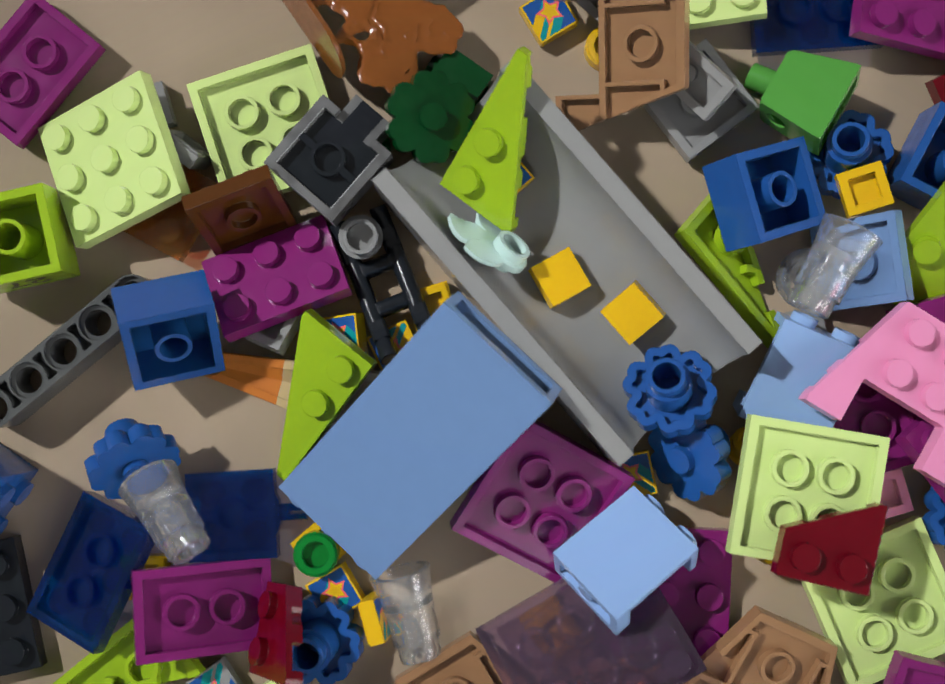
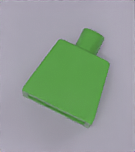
[744,50,861,156]

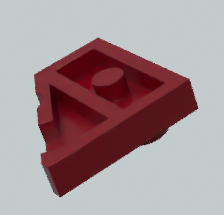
[770,503,889,596]
[248,581,303,684]

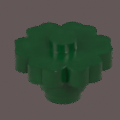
[384,70,475,164]

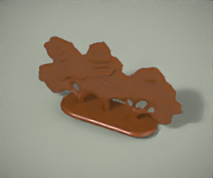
[282,0,464,94]

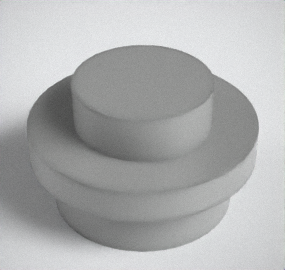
[338,215,383,259]

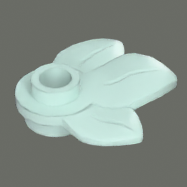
[448,212,530,274]

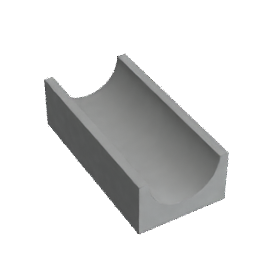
[372,61,762,466]

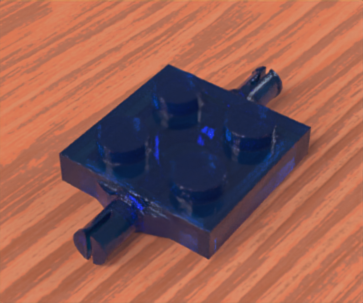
[155,468,308,563]

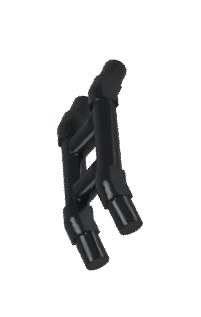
[329,204,431,365]

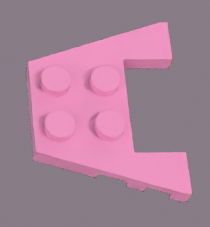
[798,301,945,488]

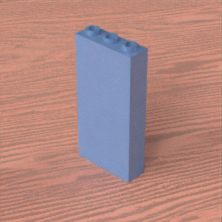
[279,291,562,580]

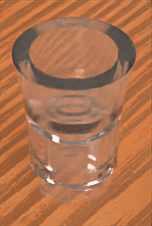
[787,213,883,319]
[118,459,211,565]
[370,561,441,665]

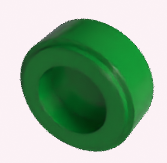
[293,530,340,577]

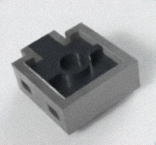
[263,94,394,227]

